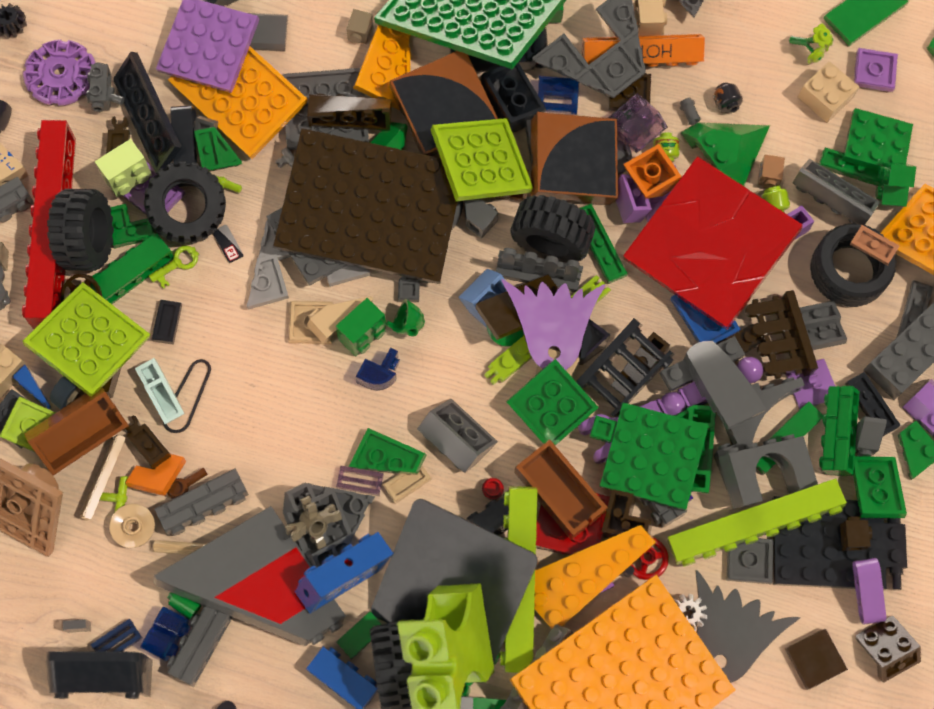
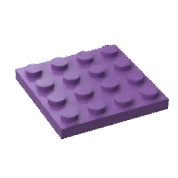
[156,0,260,93]

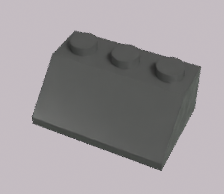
[417,399,498,473]

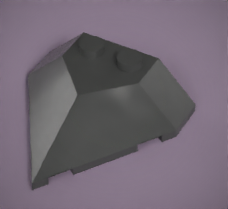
[283,483,375,568]

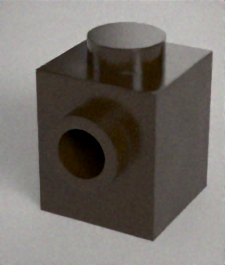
[840,517,872,551]

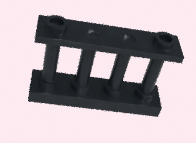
[576,318,674,417]

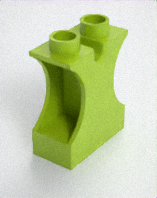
[397,584,495,709]

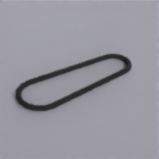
[163,359,211,433]

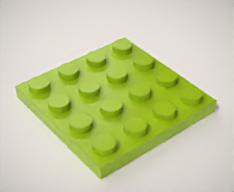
[430,118,534,201]
[23,282,150,397]

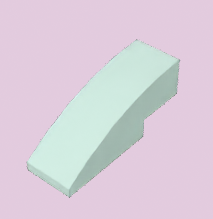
[135,358,185,425]

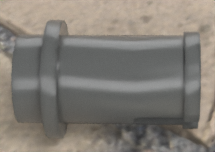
[680,98,701,125]

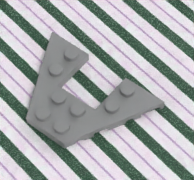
[247,220,370,310]

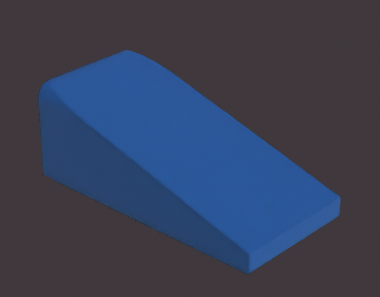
[14,365,51,409]

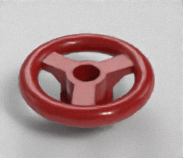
[631,537,669,580]

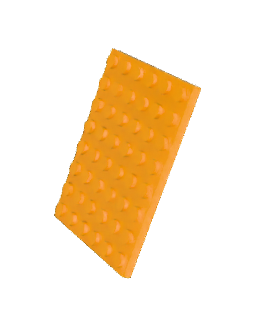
[509,575,736,709]

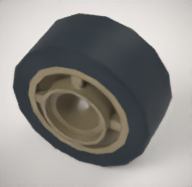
[50,376,86,409]

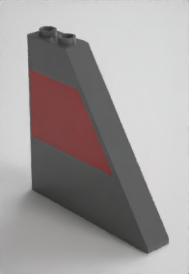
[153,506,346,646]

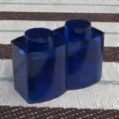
[140,606,190,661]

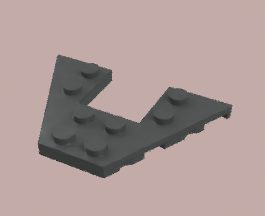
[532,0,646,98]

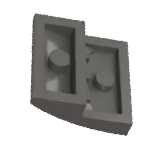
[800,301,847,350]

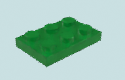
[853,456,907,518]

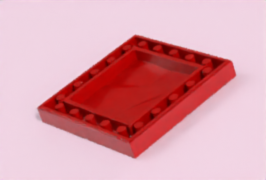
[623,156,803,330]

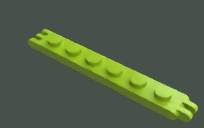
[484,275,611,385]

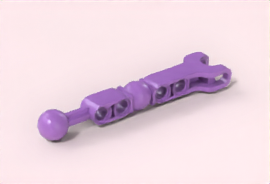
[578,357,763,464]

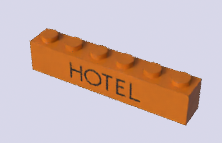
[582,34,705,67]

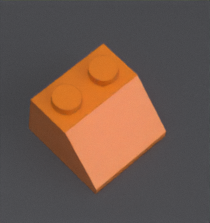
[623,144,682,199]

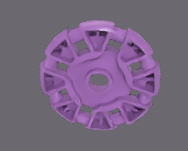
[23,39,96,106]

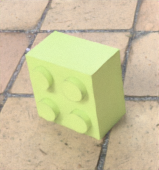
[95,139,152,197]

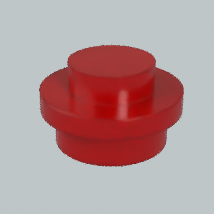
[482,478,504,500]

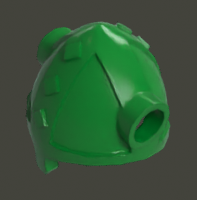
[386,299,425,337]

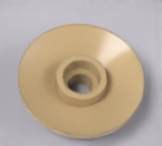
[109,504,155,548]

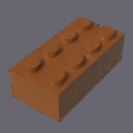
[24,387,129,476]
[514,440,608,540]

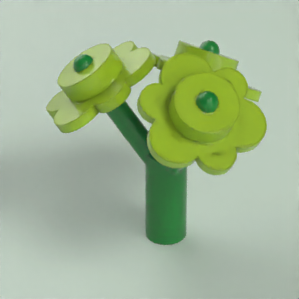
[789,23,833,64]

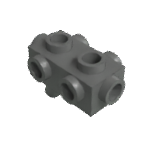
[87,63,124,112]

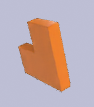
[125,454,186,496]

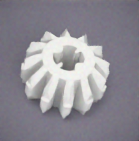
[674,594,707,631]

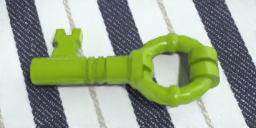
[149,246,200,289]

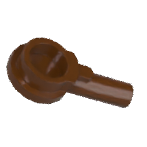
[167,467,208,499]

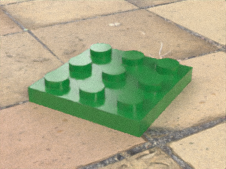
[842,108,913,170]
[506,358,599,446]

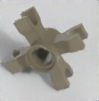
[285,496,342,550]

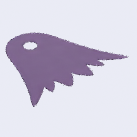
[501,279,605,370]

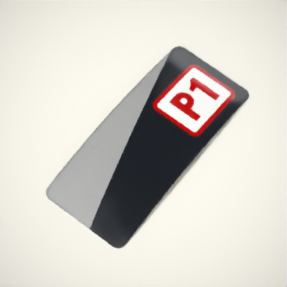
[213,225,244,263]

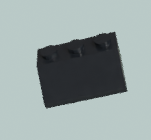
[480,62,546,133]
[466,490,509,535]

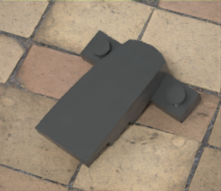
[659,336,767,430]

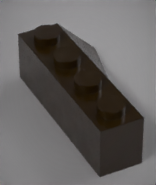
[307,93,392,131]

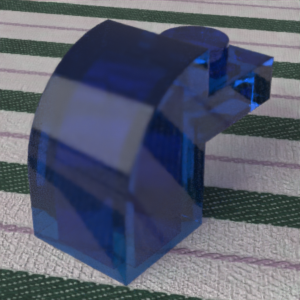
[355,347,400,391]

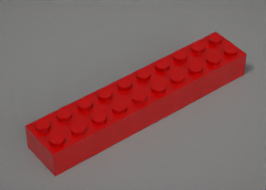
[22,120,76,329]

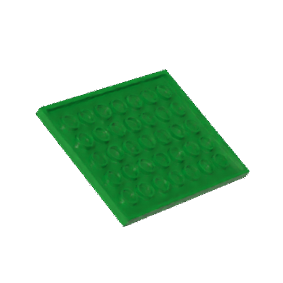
[374,0,566,69]

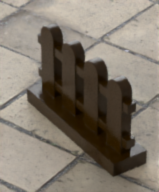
[745,290,818,379]

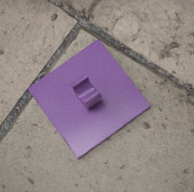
[785,359,835,410]

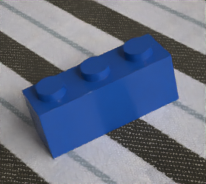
[306,647,378,709]

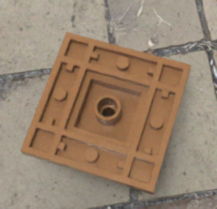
[0,458,63,557]

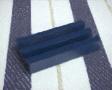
[91,618,143,652]

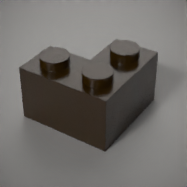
[602,489,652,539]

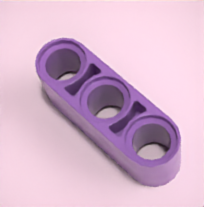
[853,558,886,625]

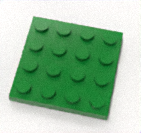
[600,402,709,511]

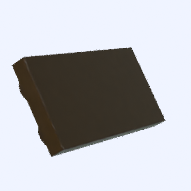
[475,274,559,340]

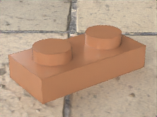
[850,225,899,266]

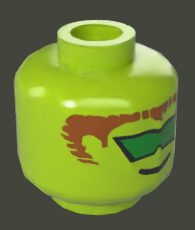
[653,132,679,163]

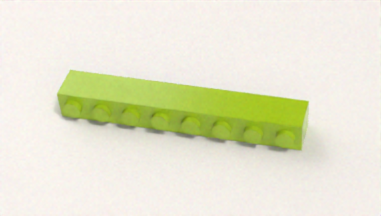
[667,478,847,567]
[500,486,537,673]

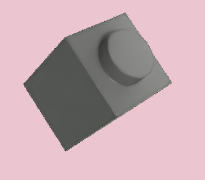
[855,417,887,457]

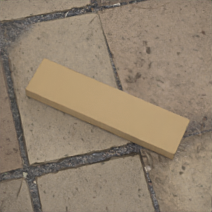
[79,435,126,521]

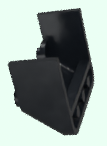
[46,652,153,699]

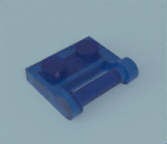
[538,76,579,115]

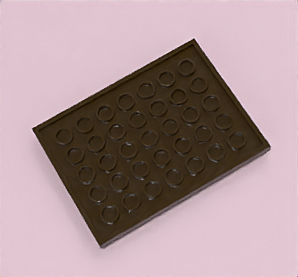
[273,128,458,284]

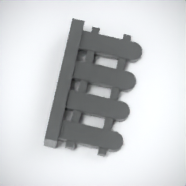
[496,248,583,292]

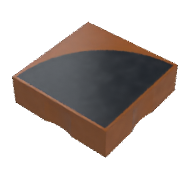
[389,51,498,156]
[531,112,618,205]

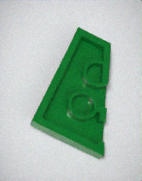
[349,428,427,475]

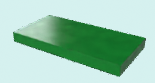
[823,0,909,46]

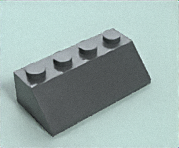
[793,158,880,225]

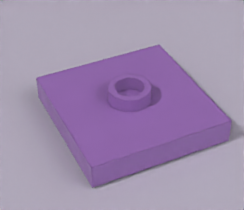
[854,48,898,92]

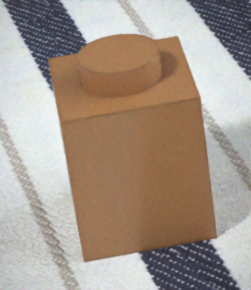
[758,154,785,188]

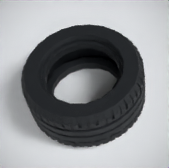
[810,223,897,307]

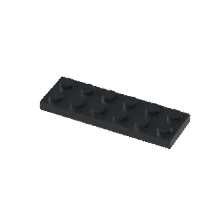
[113,52,182,174]

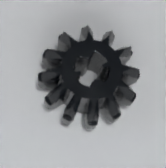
[0,2,27,38]

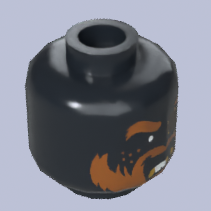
[713,82,743,113]

